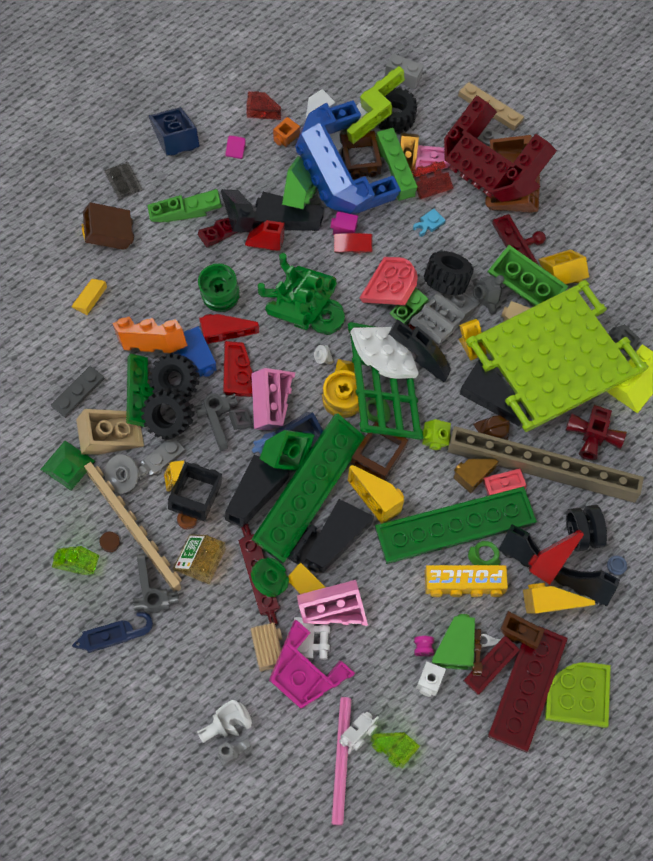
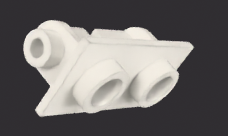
[339,712,379,754]

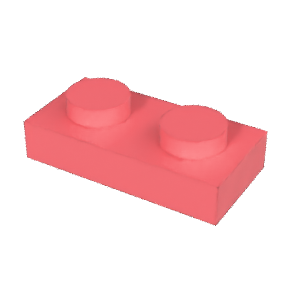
[483,469,527,496]

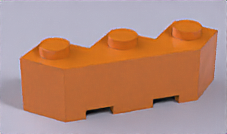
[112,316,188,353]

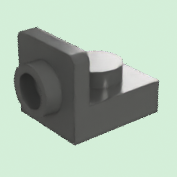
[608,324,640,353]

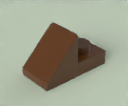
[500,611,544,649]

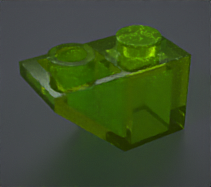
[52,546,100,575]
[370,732,420,769]

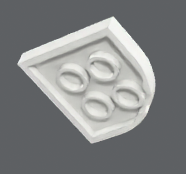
[350,327,419,379]

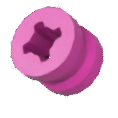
[414,636,435,657]

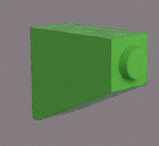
[431,614,475,670]

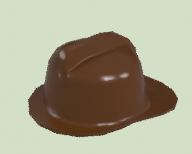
[473,415,510,440]

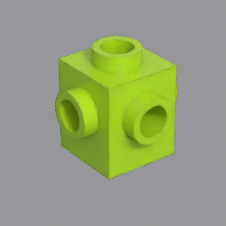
[422,419,451,450]

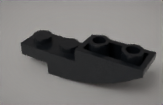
[388,319,451,382]

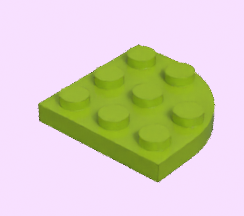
[545,662,611,728]

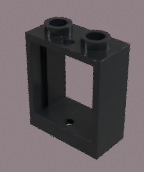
[168,462,222,522]

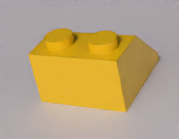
[538,249,589,284]

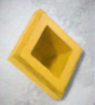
[335,359,354,372]

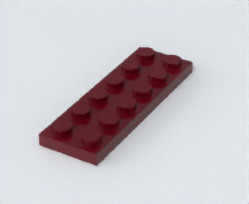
[487,626,568,753]

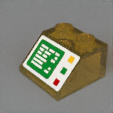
[173,534,226,585]

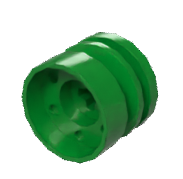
[198,264,240,312]

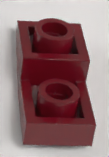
[197,218,238,247]

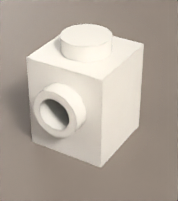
[416,661,446,697]

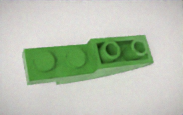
[147,189,222,222]

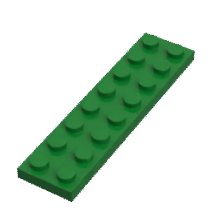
[251,414,365,563]
[375,487,537,564]

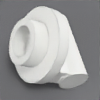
[314,345,334,365]

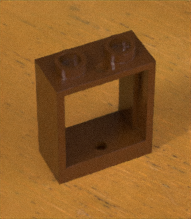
[340,131,382,179]
[351,421,408,481]

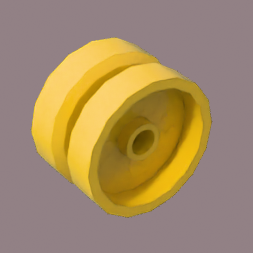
[322,370,365,418]

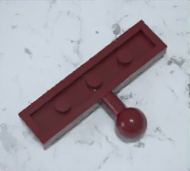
[492,214,546,265]

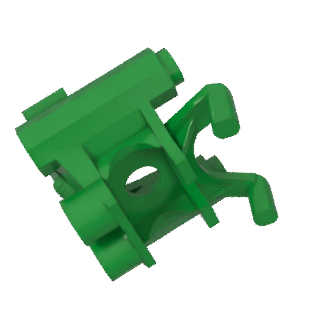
[258,253,337,330]

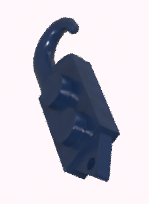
[72,612,153,653]

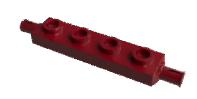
[238,524,280,625]

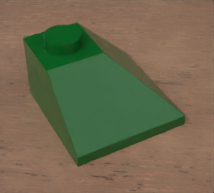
[259,430,314,470]
[40,441,96,491]

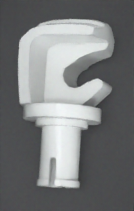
[197,700,252,743]

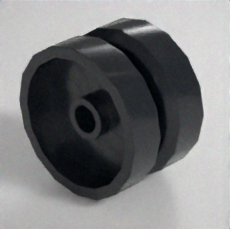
[566,505,607,552]

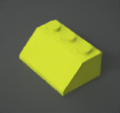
[607,344,653,413]

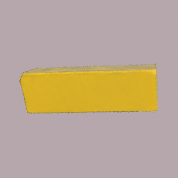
[71,279,107,315]
[164,461,184,492]
[288,563,326,594]

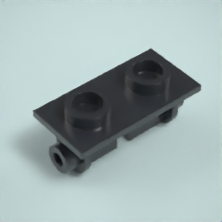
[287,524,320,565]

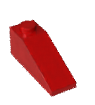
[199,314,259,344]
[528,530,584,585]

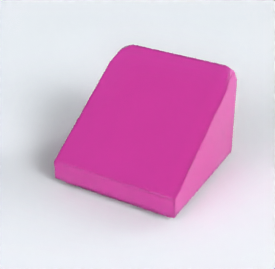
[225,135,246,159]

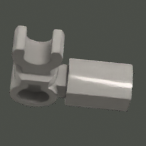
[217,739,251,767]

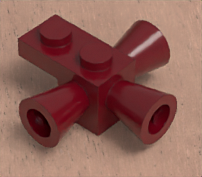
[565,405,627,461]

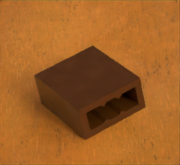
[83,202,134,250]

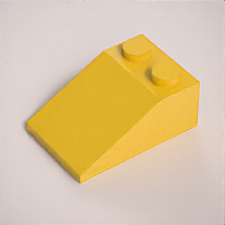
[348,465,404,524]
[523,583,595,613]

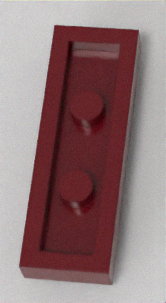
[463,636,520,695]

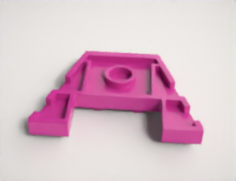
[269,620,355,708]

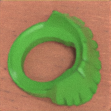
[366,398,391,423]
[468,541,501,565]

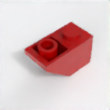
[245,220,284,251]

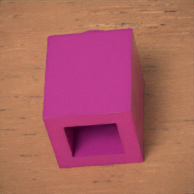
[330,211,358,235]

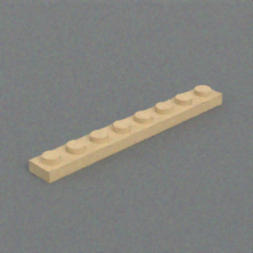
[84,462,182,591]

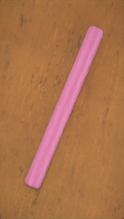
[332,697,351,826]

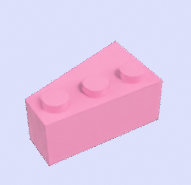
[252,368,296,431]
[297,580,368,626]

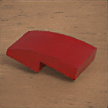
[334,233,373,253]

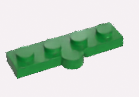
[126,353,154,427]

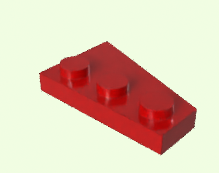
[223,341,253,397]

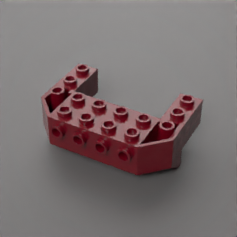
[444,95,557,202]

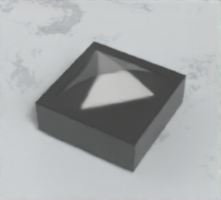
[228,408,253,430]

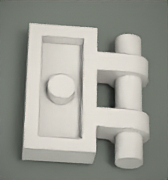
[294,617,331,660]

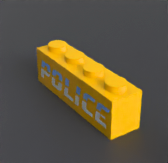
[424,565,508,597]

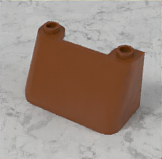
[485,135,540,213]

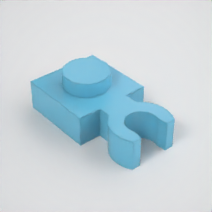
[413,209,446,237]

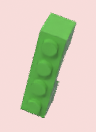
[376,128,417,201]

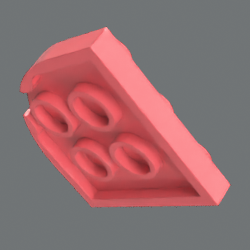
[360,257,418,305]

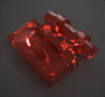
[411,161,454,200]

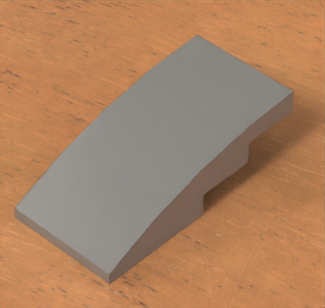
[410,290,481,344]

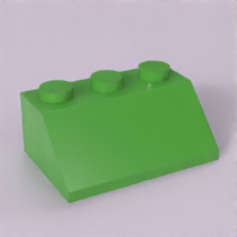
[282,156,317,209]

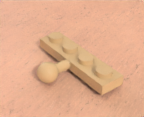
[458,82,524,131]

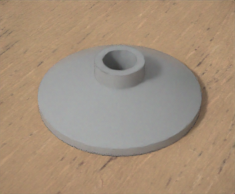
[104,455,139,494]

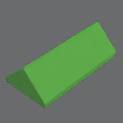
[488,245,569,306]

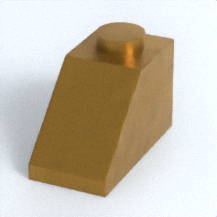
[400,133,419,173]
[454,459,499,494]

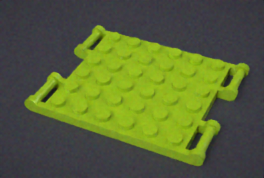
[466,280,649,432]

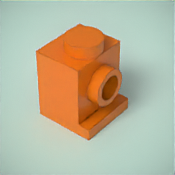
[273,117,300,147]

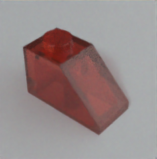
[246,91,281,120]

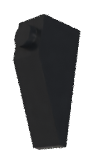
[221,189,256,232]

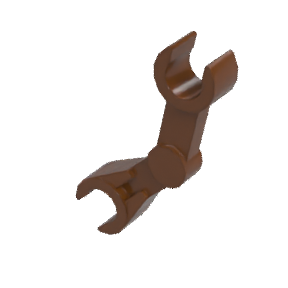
[472,629,482,676]

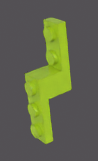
[347,66,405,144]

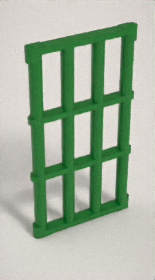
[348,322,423,440]

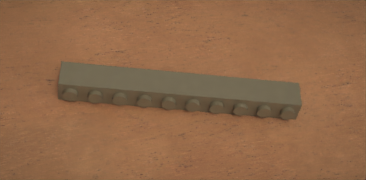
[447,426,644,503]

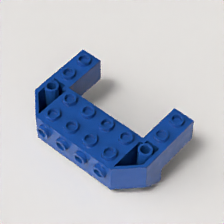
[295,100,401,215]

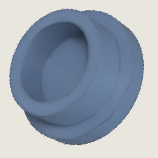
[607,556,627,575]

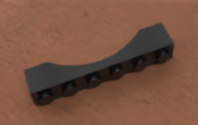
[499,524,620,606]

